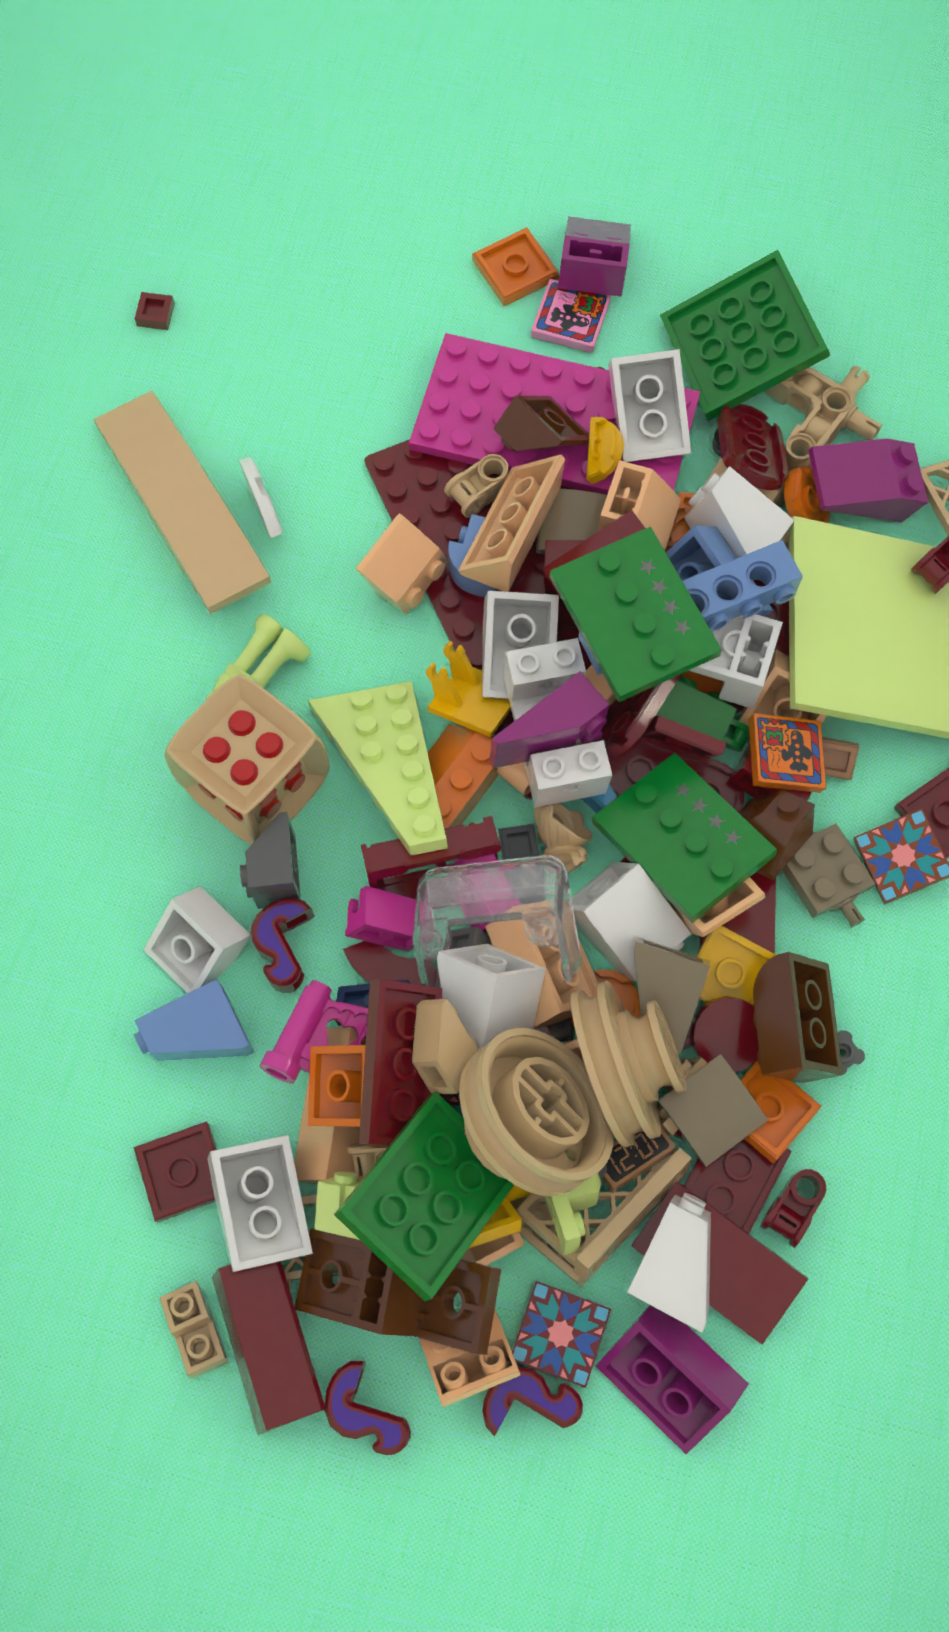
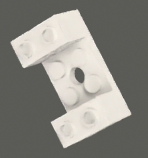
[689,614,783,709]
[503,638,612,808]

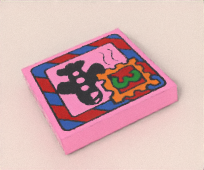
[531,279,611,353]

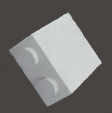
[684,466,794,558]
[564,862,691,982]
[437,944,546,1050]
[627,1193,711,1332]

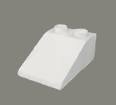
[608,349,691,462]
[482,591,559,699]
[207,1135,313,1272]

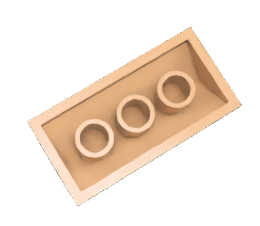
[458,455,565,592]
[294,1027,366,1184]

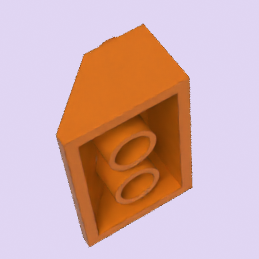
[428,724,499,829]

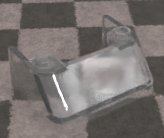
[413,855,582,987]

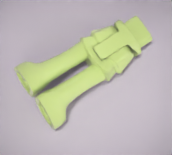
[206,614,312,700]

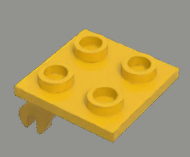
[426,641,511,738]

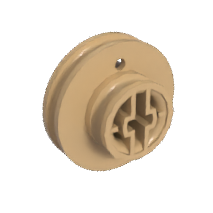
[571,981,687,1148]
[459,1028,614,1196]

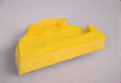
[586,417,624,484]

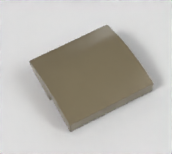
[536,489,607,555]
[658,1054,768,1167]

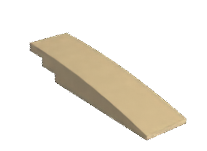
[93,391,271,614]

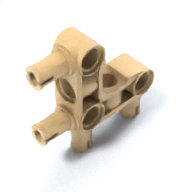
[764,366,883,472]

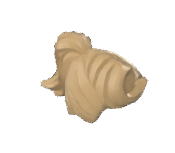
[534,803,592,875]

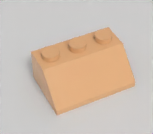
[485,900,598,1029]

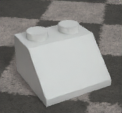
[143,886,251,994]

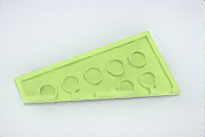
[308,681,448,855]

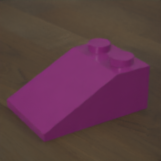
[808,438,928,523]
[489,671,610,768]

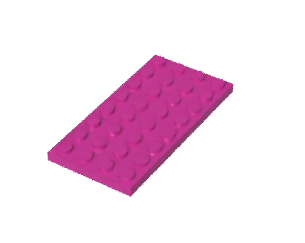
[409,333,701,495]

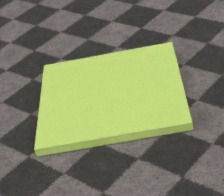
[789,516,949,739]

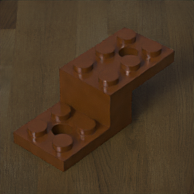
[295,1228,502,1355]

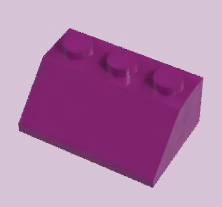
[596,1305,749,1454]

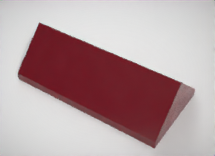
[212,1261,326,1435]

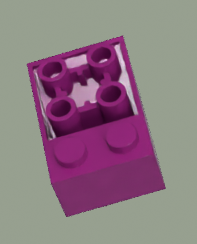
[558,216,631,297]

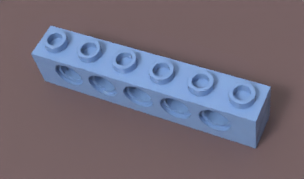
[578,540,803,675]

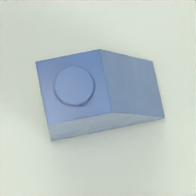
[134,979,254,1061]

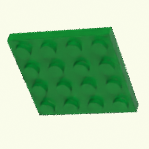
[660,250,831,421]

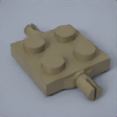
[782,824,876,928]

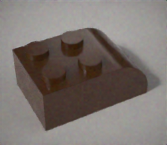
[753,952,843,1083]

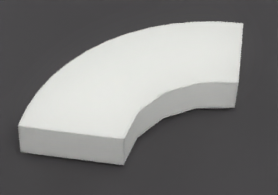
[238,457,283,538]

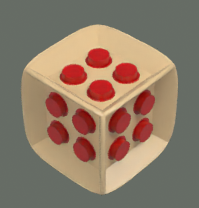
[165,674,330,845]

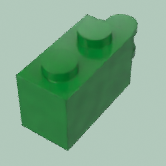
[655,676,749,752]

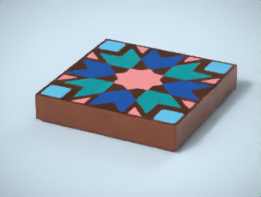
[853,808,949,905]

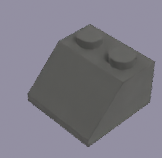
[240,812,301,909]

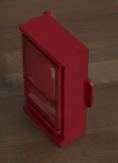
[361,816,501,912]

